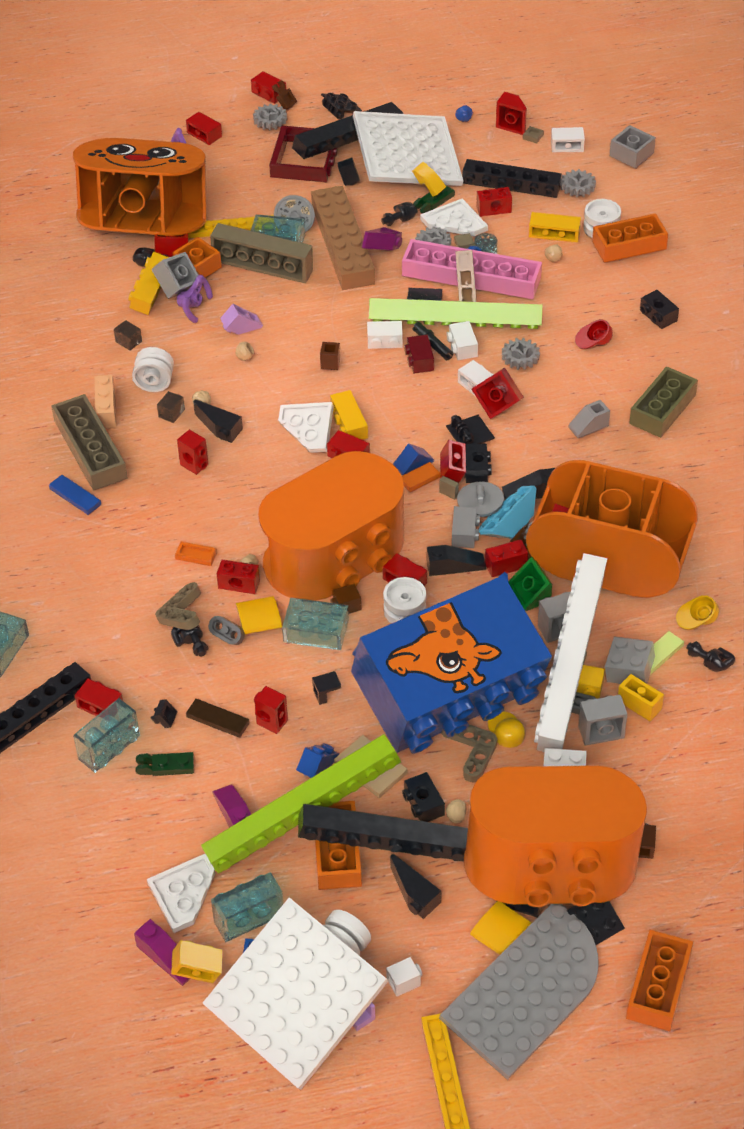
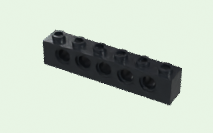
[462,159,562,198]
[0,662,91,753]

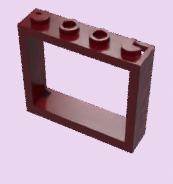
[269,125,337,183]

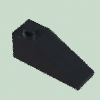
[193,399,243,443]
[502,468,555,500]
[427,545,486,576]
[390,854,441,919]

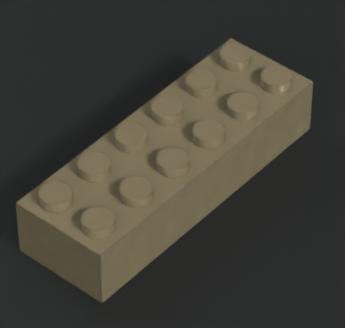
[210,223,313,284]
[51,394,128,491]

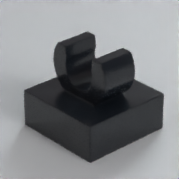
[151,699,178,728]

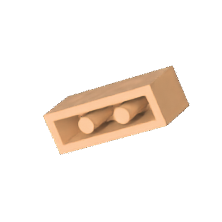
[94,375,116,428]

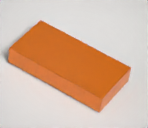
[402,462,440,492]
[175,541,217,566]

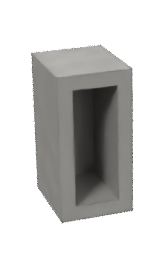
[452,506,480,548]

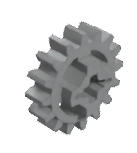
[253,104,287,130]
[560,169,596,197]
[415,227,451,246]
[502,338,540,370]

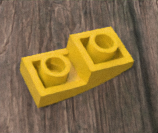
[412,162,446,196]

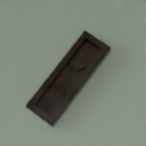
[186,699,250,738]

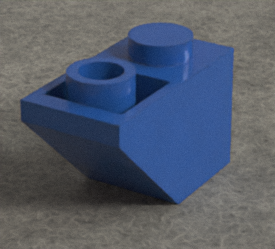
[296,743,340,778]

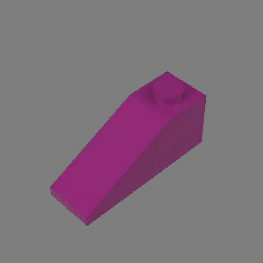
[362,227,402,250]
[212,784,251,828]
[134,919,190,986]

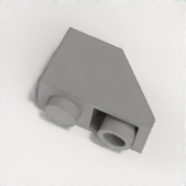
[568,400,610,438]

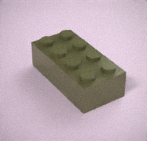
[629,366,698,438]

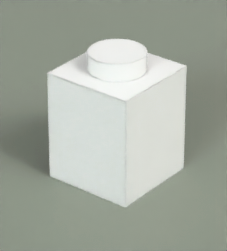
[386,957,423,996]

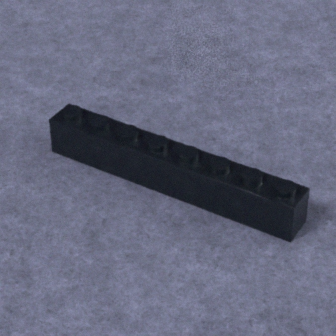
[292,102,403,159]
[298,804,468,861]

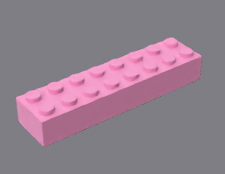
[402,239,542,299]

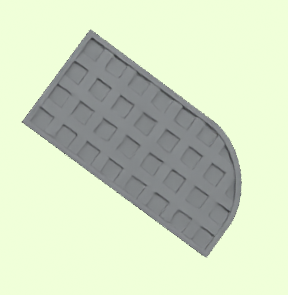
[439,904,598,1080]

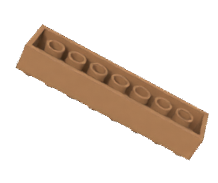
[311,186,375,290]

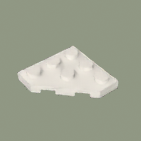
[420,198,488,236]
[278,402,334,453]
[147,854,215,933]

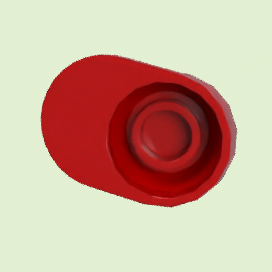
[575,319,613,349]

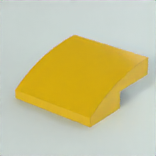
[236,596,282,634]
[470,901,532,955]

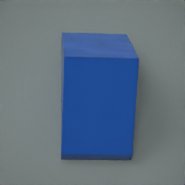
[393,443,434,475]

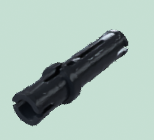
[412,322,453,361]

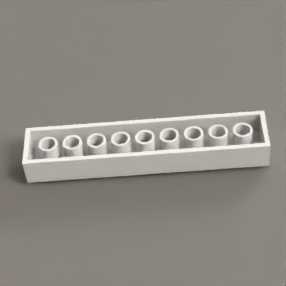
[534,553,607,752]

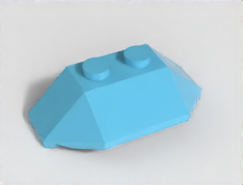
[479,486,536,539]

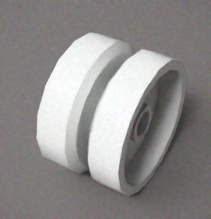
[583,199,621,238]
[132,347,174,392]
[383,577,426,623]
[323,910,371,956]

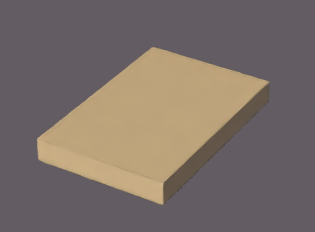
[334,735,408,798]

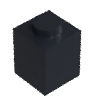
[337,157,360,186]

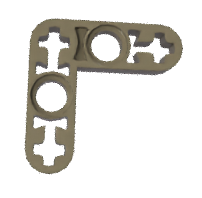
[155,582,201,630]
[441,725,497,783]

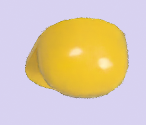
[676,595,719,630]
[488,711,525,748]

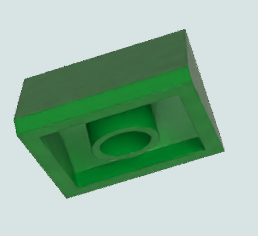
[508,557,552,611]

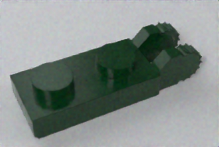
[413,185,455,214]
[136,752,194,776]

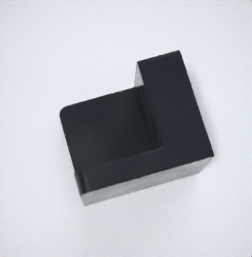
[312,671,341,705]

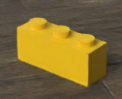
[529,212,581,243]
[330,390,368,440]

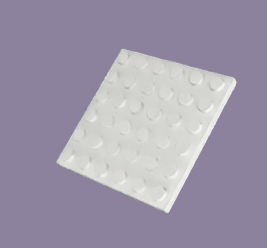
[353,111,463,186]
[203,898,389,1090]

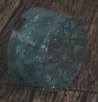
[474,233,498,254]

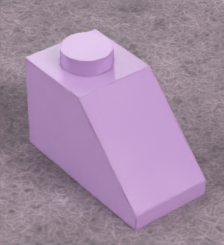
[220,304,263,335]

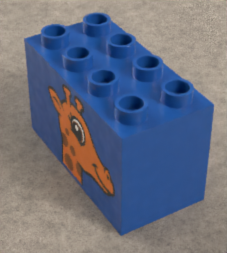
[351,575,552,754]

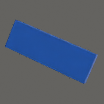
[49,475,101,515]

